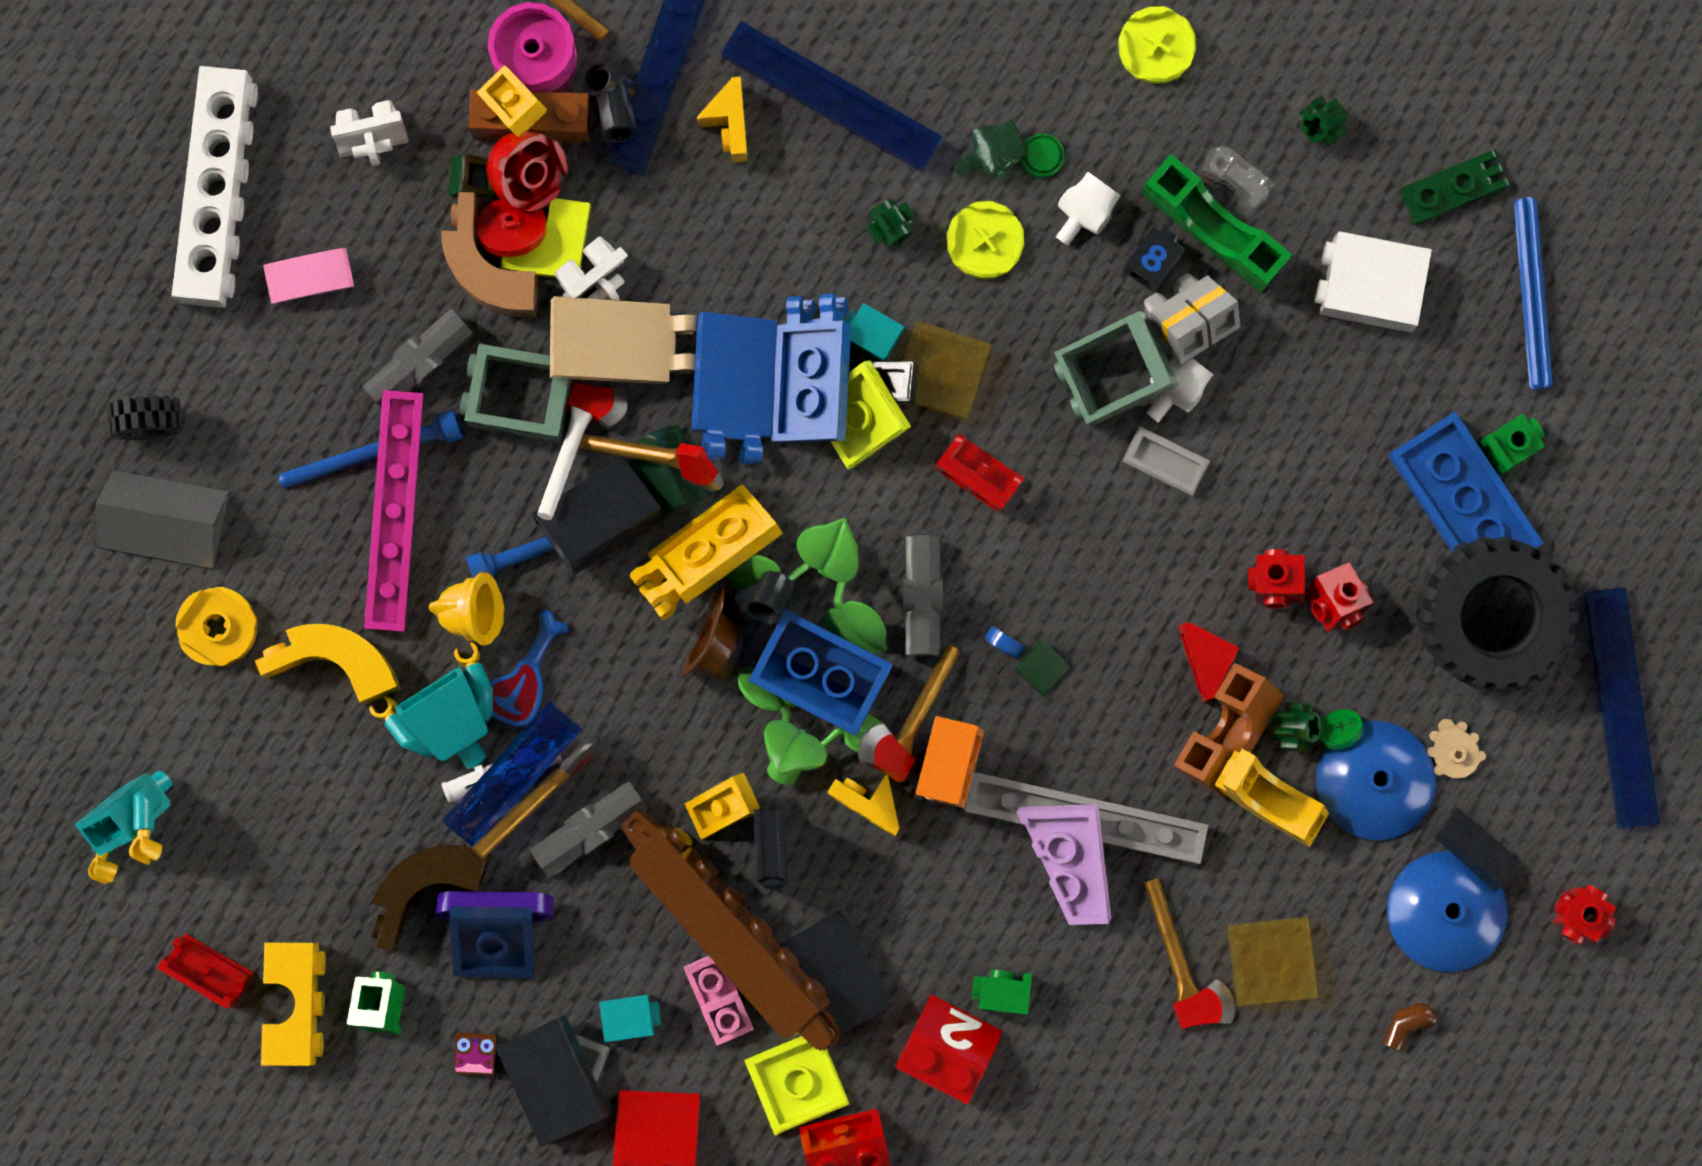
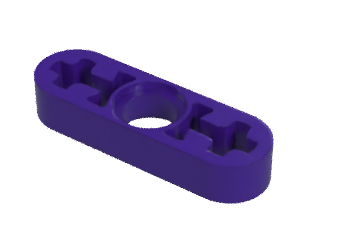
[436,891,554,923]

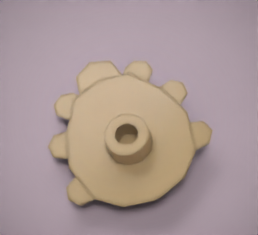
[1427,719,1486,778]

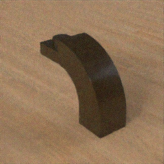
[372,845,492,952]

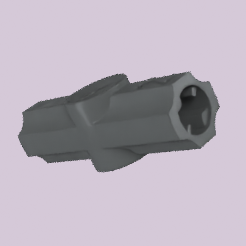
[363,309,475,408]
[902,535,943,657]
[529,781,649,878]

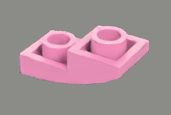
[263,248,354,304]
[684,956,754,1046]

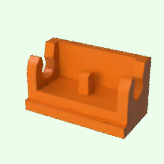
[915,716,985,809]

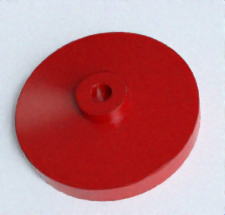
[476,199,547,257]

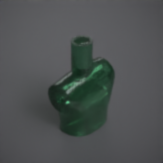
[953,119,1029,179]

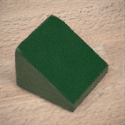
[448,153,495,199]
[1014,639,1070,696]

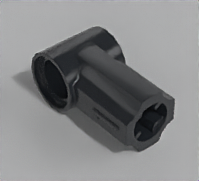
[583,62,636,144]
[722,571,795,626]

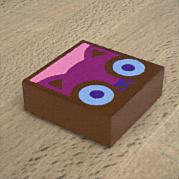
[454,1032,497,1075]

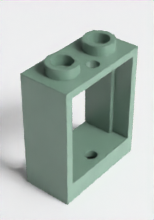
[1054,311,1179,425]
[460,344,573,442]

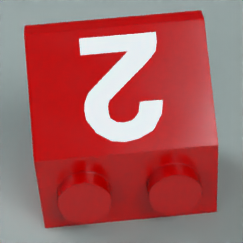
[895,994,1003,1105]

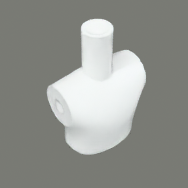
[1056,172,1120,246]
[1146,358,1213,423]

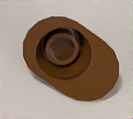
[681,587,742,680]

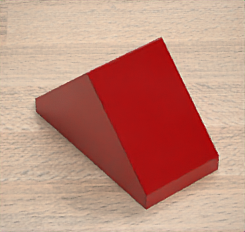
[1178,622,1239,703]

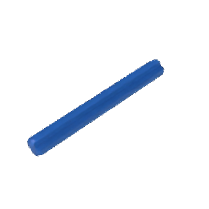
[1514,197,1553,390]

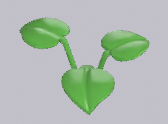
[726,518,888,653]
[737,667,895,785]

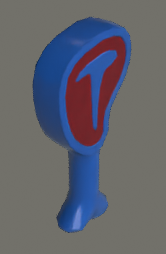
[490,610,569,727]

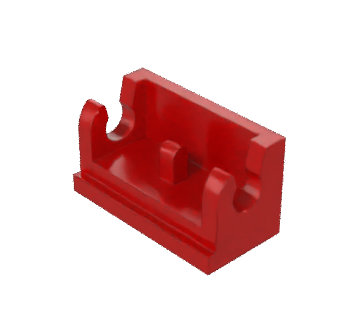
[935,434,1025,514]
[157,933,254,1009]

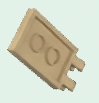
[550,296,698,384]

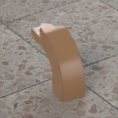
[441,192,538,317]

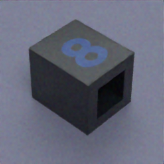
[1123,227,1185,294]

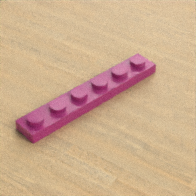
[364,390,424,631]

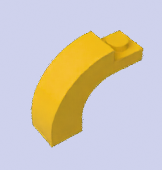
[255,624,401,705]
[1214,749,1329,848]

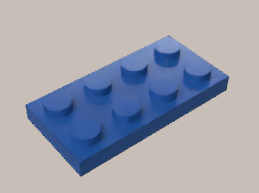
[1387,411,1543,587]

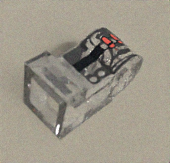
[1202,146,1275,221]

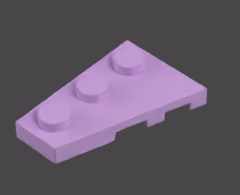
[1016,804,1111,925]

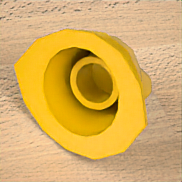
[429,572,505,646]

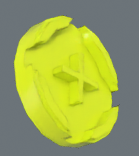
[1118,7,1196,84]
[947,201,1024,279]

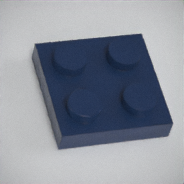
[449,906,535,978]

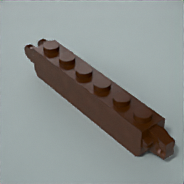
[621,809,842,1051]

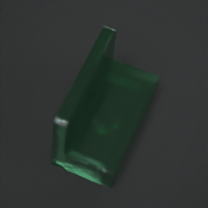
[626,424,711,518]

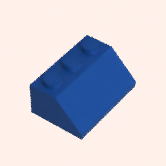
[748,609,893,736]

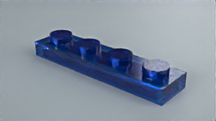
[442,701,583,847]

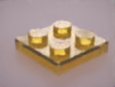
[903,320,991,420]
[1226,917,1318,1006]

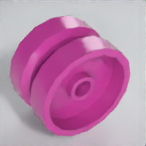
[488,2,578,93]

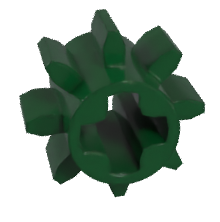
[1299,95,1349,147]
[866,199,915,248]
[1271,702,1322,751]

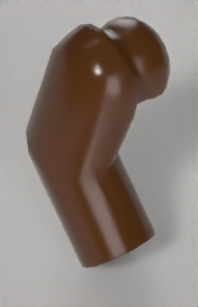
[1383,1003,1438,1052]

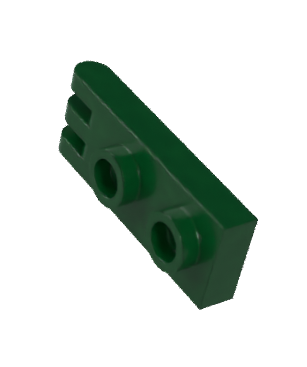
[1399,149,1512,226]

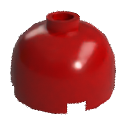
[486,130,567,211]

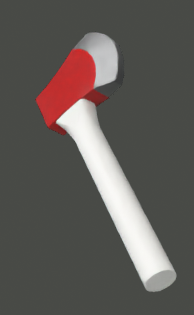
[537,382,628,520]

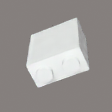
[1315,231,1432,333]

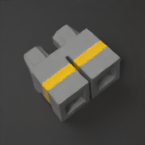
[1144,273,1240,365]

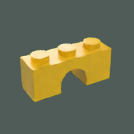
[261,943,326,1066]

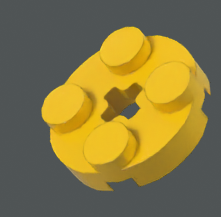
[176,587,258,667]

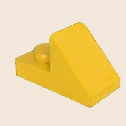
[477,65,547,137]
[697,76,748,163]
[684,772,761,840]
[827,774,899,837]

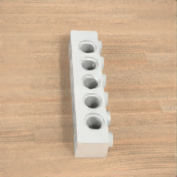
[172,66,258,308]

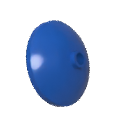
[1316,721,1436,841]
[1387,851,1508,972]

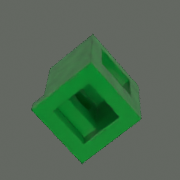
[1478,413,1545,475]
[971,969,1032,1015]
[347,971,405,1035]

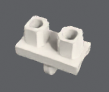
[330,100,409,166]
[555,236,628,301]

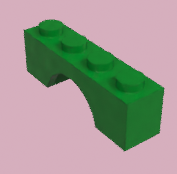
[1141,154,1292,294]

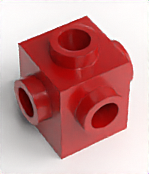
[1248,549,1305,609]
[1305,562,1374,632]
[1552,885,1617,946]

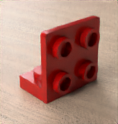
[799,1108,891,1166]

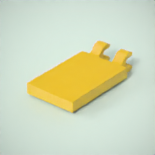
[629,484,783,620]

